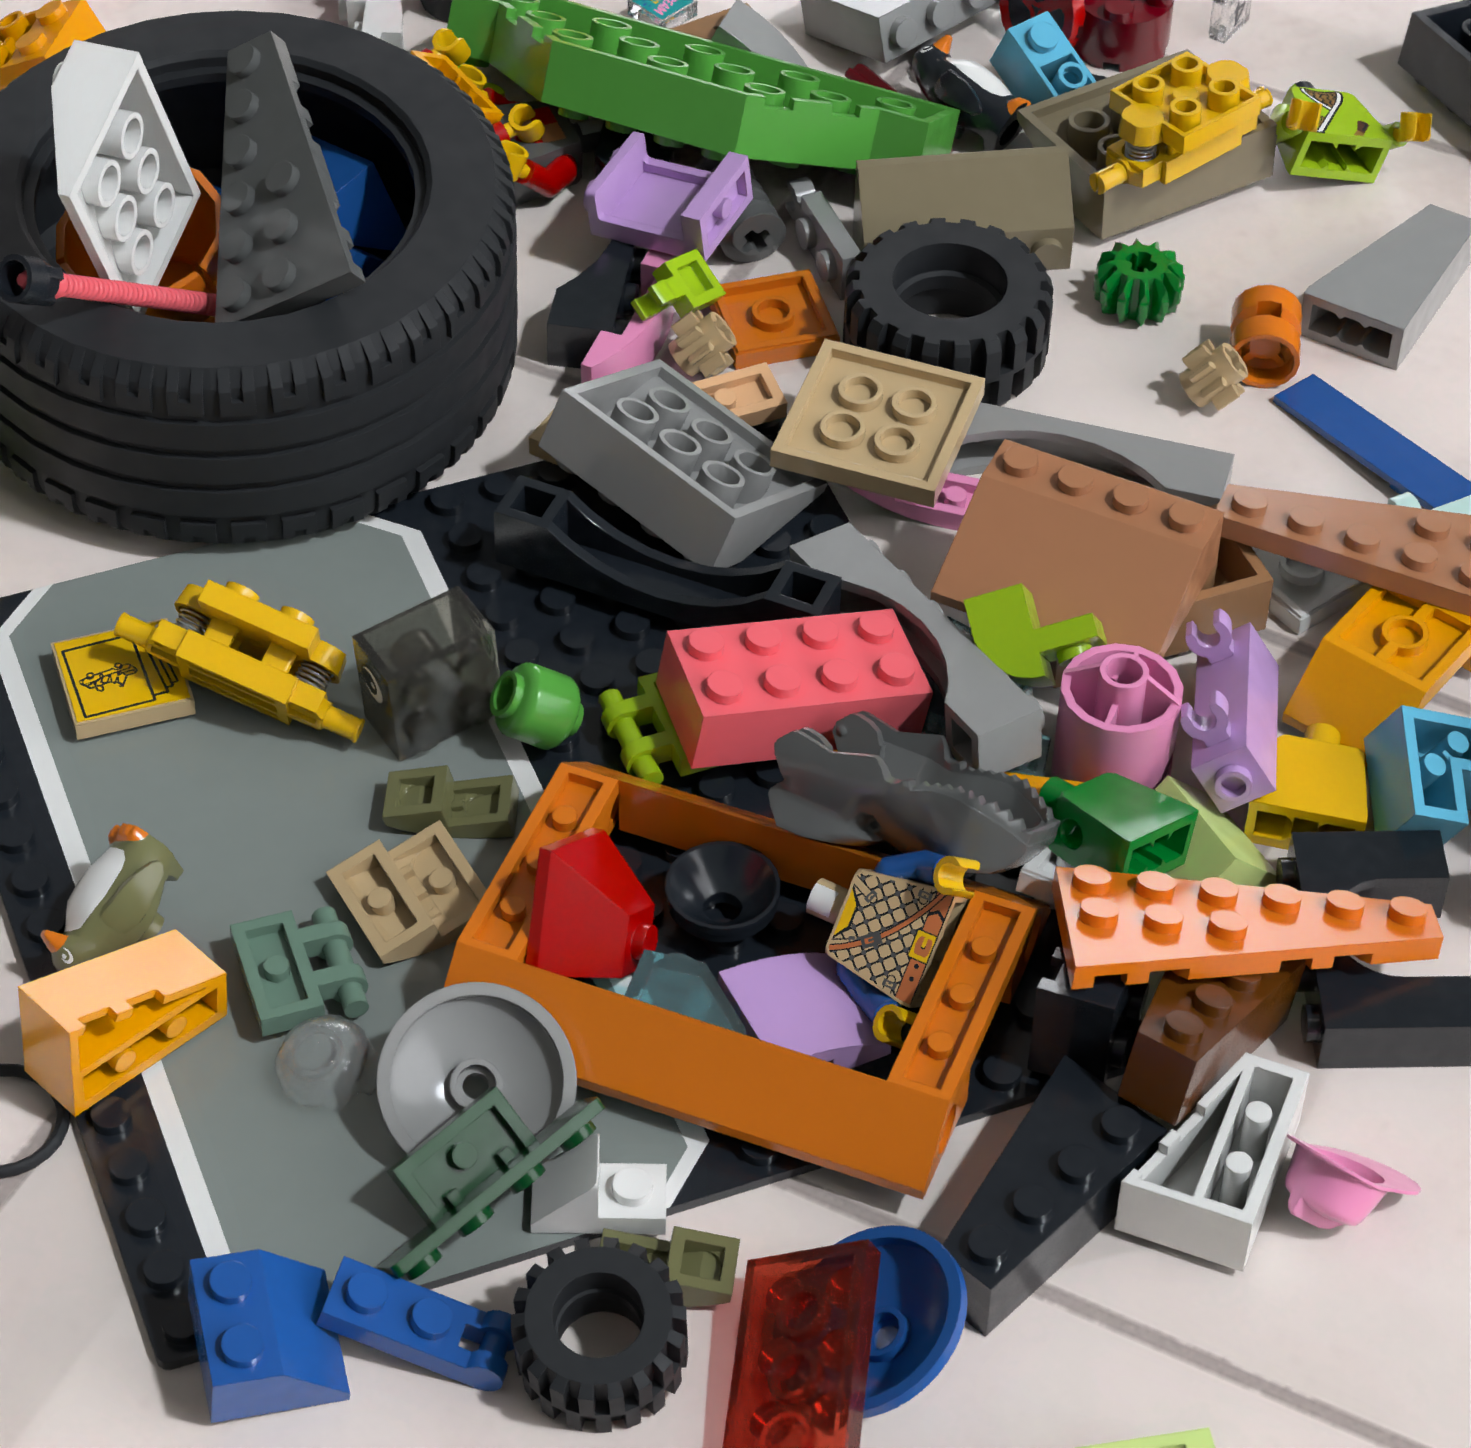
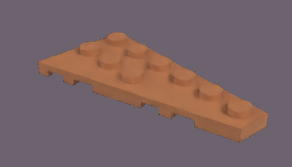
[1216,484,1471,617]

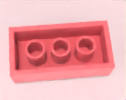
[656,609,933,769]

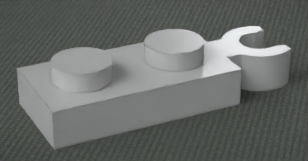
[786,176,860,301]

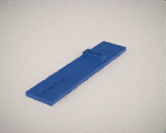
[1273,374,1471,510]

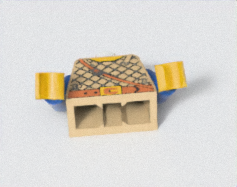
[806,850,980,1049]

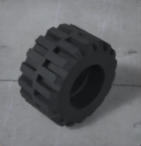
[511,1237,688,1433]

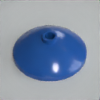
[776,1225,967,1420]

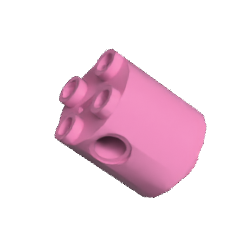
[1051,643,1184,790]

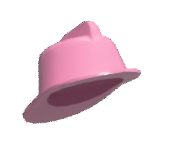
[1285,1134,1422,1229]

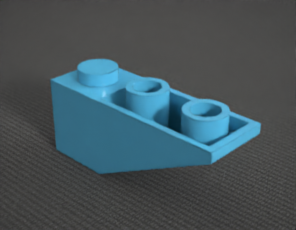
[989,11,1097,105]

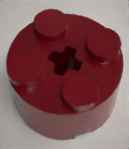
[1074,0,1174,72]

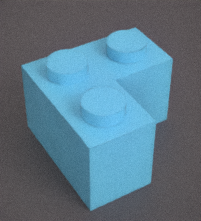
[1364,705,1471,845]

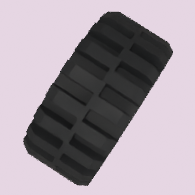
[843,218,1054,406]

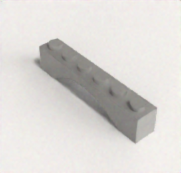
[950,402,1235,506]
[789,522,1045,773]

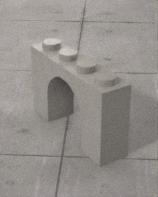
[801,0,1000,63]

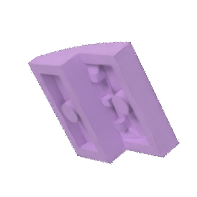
[718,953,891,1069]

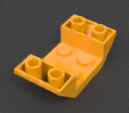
[1282,586,1471,767]

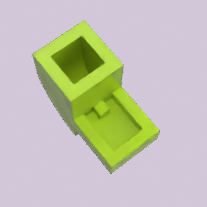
[963,583,1107,687]

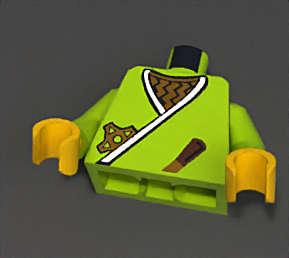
[1269,81,1432,183]

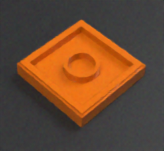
[709,269,840,370]

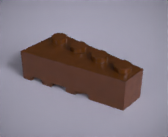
[1117,959,1306,1126]

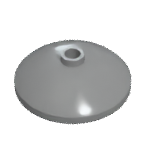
[377,982,577,1154]

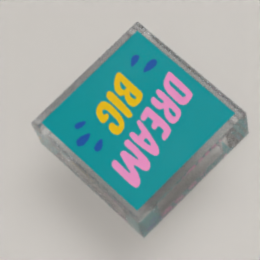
[628,0,697,29]

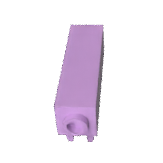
[1181,608,1279,813]

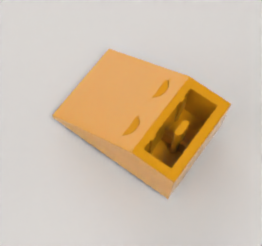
[0,0,106,91]

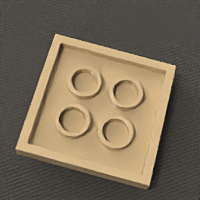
[770,339,985,508]

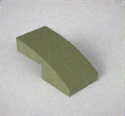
[382,765,519,839]
[599,1226,740,1307]

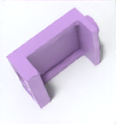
[583,131,753,262]

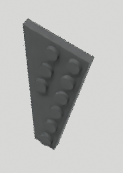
[215,31,366,323]

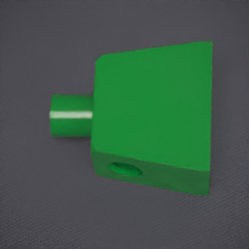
[1039,773,1199,874]

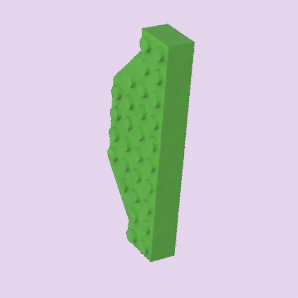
[447,0,960,175]

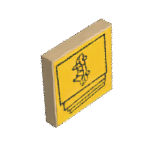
[51,618,196,740]

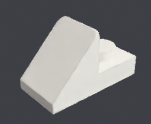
[531,1134,667,1235]

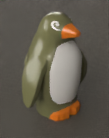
[40,823,184,972]

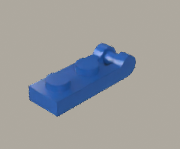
[316,1256,514,1392]

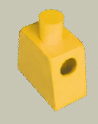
[1244,723,1368,850]

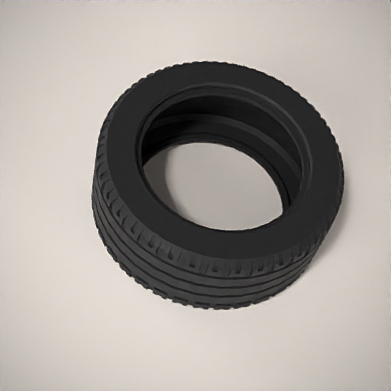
[0,10,518,544]

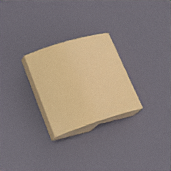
[326,820,486,964]

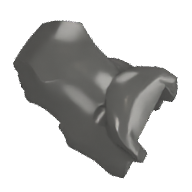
[768,711,1060,874]

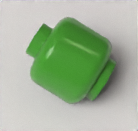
[490,662,584,750]

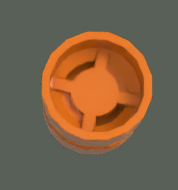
[1229,285,1302,388]

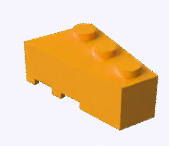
[18,929,227,1117]

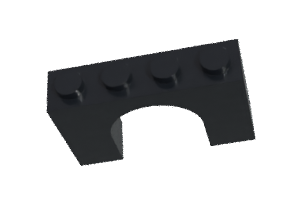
[1276,830,1471,1069]

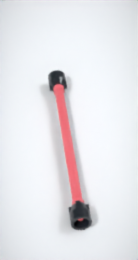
[0,254,326,316]

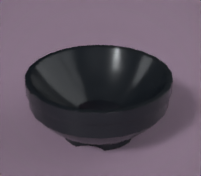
[665,841,781,942]

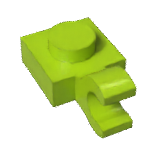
[631,248,726,321]

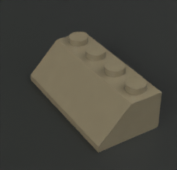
[852,145,1074,270]

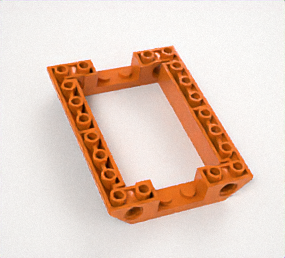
[444,761,1051,1200]

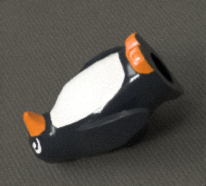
[911,35,1032,151]

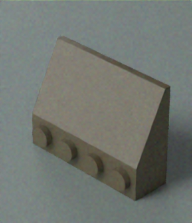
[1017,49,1277,240]

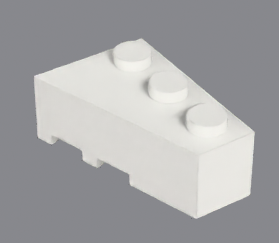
[1114,1053,1310,1272]

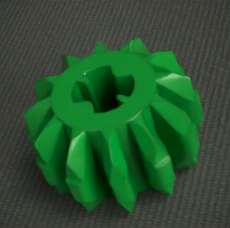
[1093,238,1185,327]

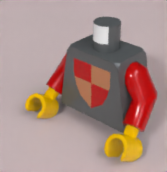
[459,64,602,206]

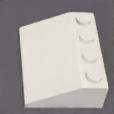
[51,39,201,314]

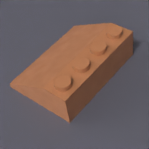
[930,439,1224,657]

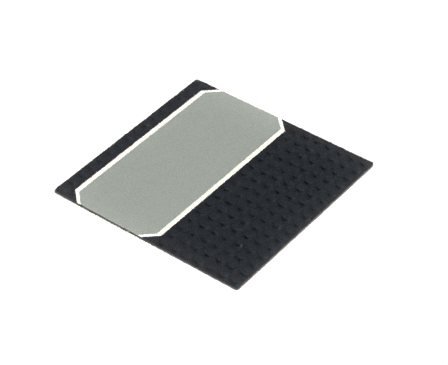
[0,413,1142,1370]

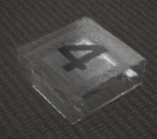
[1208,0,1252,44]

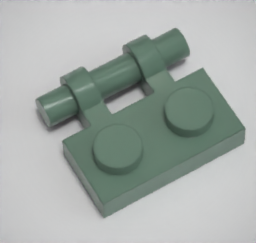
[230,906,369,1037]

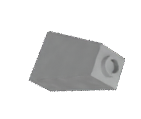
[1301,204,1471,370]

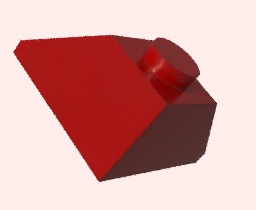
[525,827,658,978]

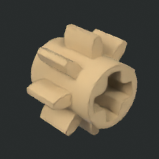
[668,310,737,378]
[1179,339,1248,411]

